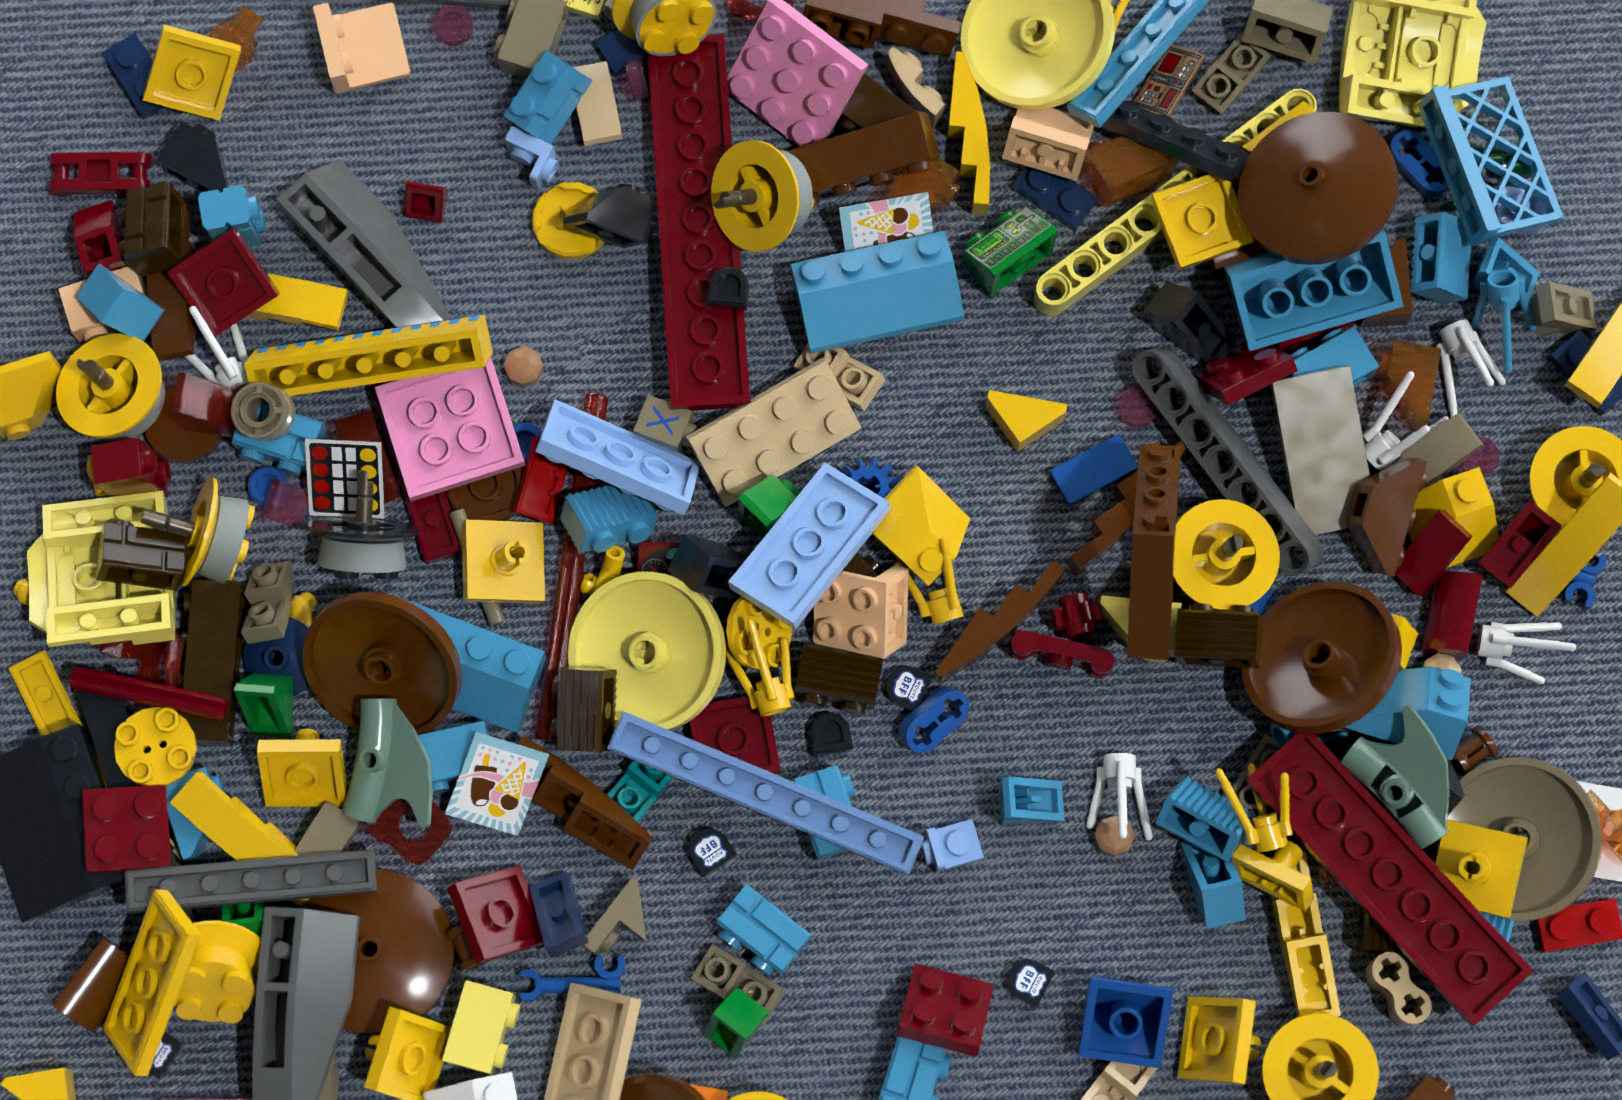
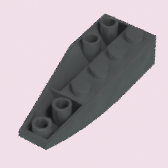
[276,160,452,328]
[252,907,360,1100]

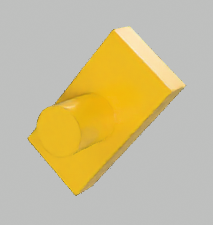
[1232,840,1314,912]

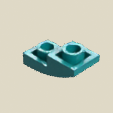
[607,761,674,823]

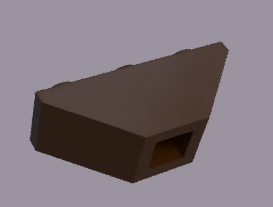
[1347,457,1427,577]

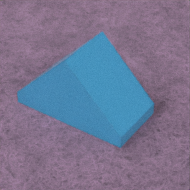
[1469,237,1540,307]
[76,264,166,341]
[999,776,1064,825]

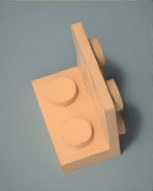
[313,2,411,94]
[1002,108,1094,181]
[813,565,909,659]

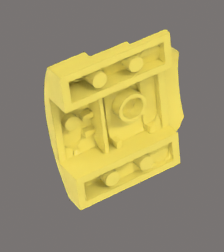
[1339,0,1486,128]
[27,491,176,647]

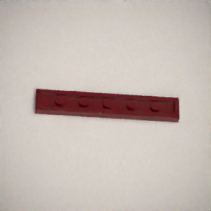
[370,381,462,565]

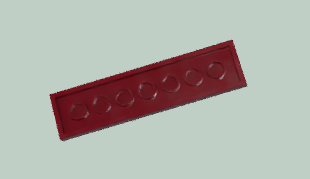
[1245,733,1534,1027]

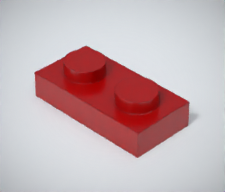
[1534,898,1622,953]

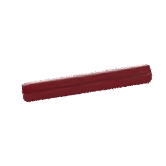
[69,666,228,720]

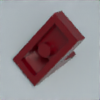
[1479,500,1562,588]

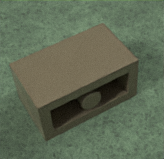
[494,0,569,79]
[1241,0,1334,64]

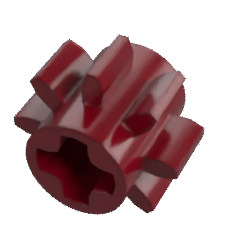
[1052,593,1103,639]

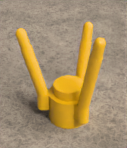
[895,537,964,625]
[726,619,795,717]
[1215,763,1293,852]

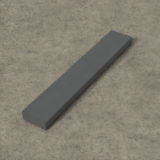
[125,850,378,914]

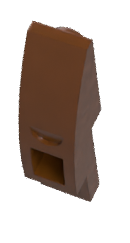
[802,0,961,57]

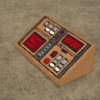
[1134,44,1205,117]

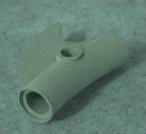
[342,699,433,828]
[1341,704,1449,849]

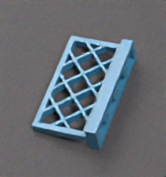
[1417,76,1564,246]

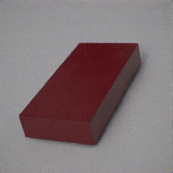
[1395,510,1473,596]

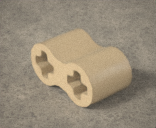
[1366,952,1431,1027]

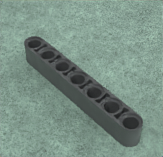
[1132,346,1324,576]

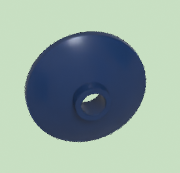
[244,617,310,696]

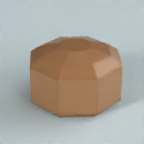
[504,346,544,388]
[1093,815,1135,857]

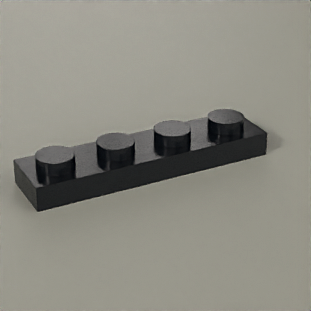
[1101,100,1251,182]

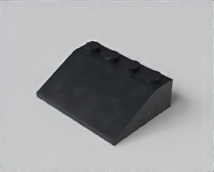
[0,723,126,923]

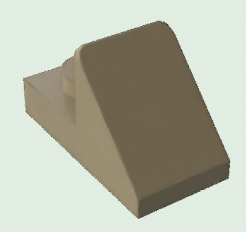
[1531,281,1597,336]
[583,878,648,957]

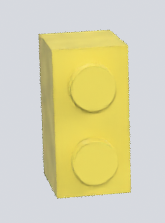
[442,980,521,1076]

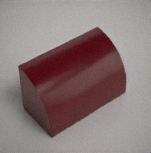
[1419,571,1483,661]

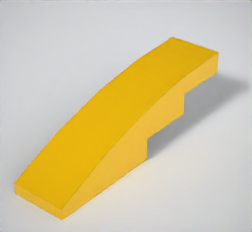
[948,51,990,216]
[246,274,349,331]
[1564,301,1622,408]
[1506,473,1622,617]
[170,771,309,908]
[1268,851,1341,1017]

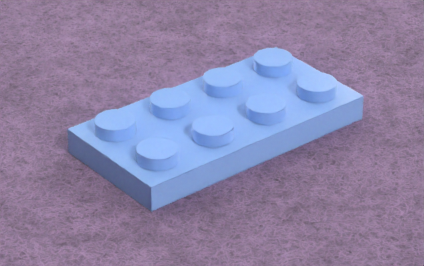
[535,399,700,515]
[728,463,891,630]

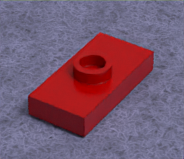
[512,436,569,525]

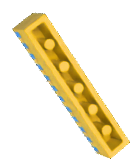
[244,315,493,396]

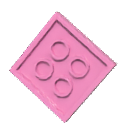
[727,0,868,147]
[375,357,526,501]

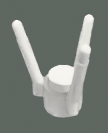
[184,306,249,398]
[1436,320,1506,418]
[1363,371,1449,471]
[1477,622,1576,685]
[1086,753,1153,841]

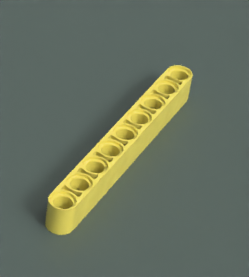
[1034,89,1317,316]

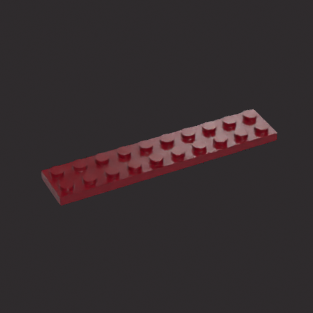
[648,34,751,411]

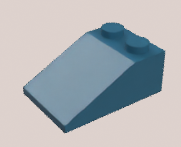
[1344,667,1471,760]

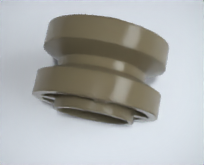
[231,382,295,441]

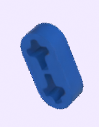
[1389,130,1448,197]
[899,686,969,753]

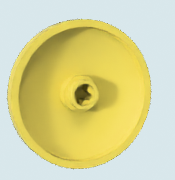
[961,0,1115,110]
[568,572,726,730]

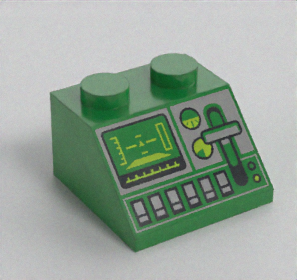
[962,206,1058,298]

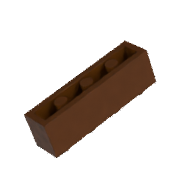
[787,111,940,204]

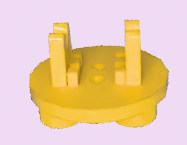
[726,596,792,670]
[114,707,197,786]

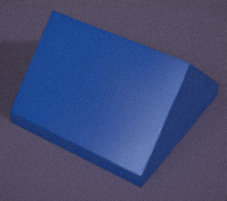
[1078,976,1174,1069]

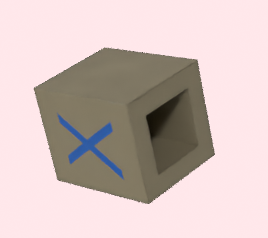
[633,395,698,454]

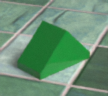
[234,672,293,738]
[703,987,770,1060]

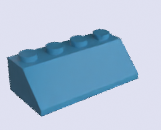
[1223,229,1404,351]
[791,230,965,354]
[394,595,547,734]

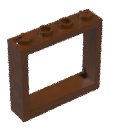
[1127,443,1181,660]

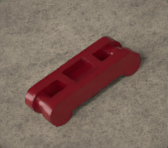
[49,152,152,197]
[1009,630,1115,679]

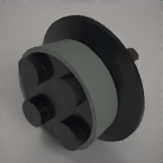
[306,470,420,579]

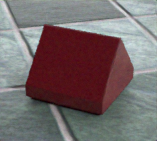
[403,181,449,223]

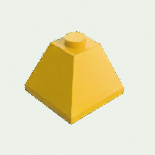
[0,351,63,440]
[872,465,970,586]
[1408,467,1499,569]

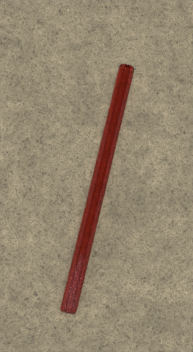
[535,392,608,742]

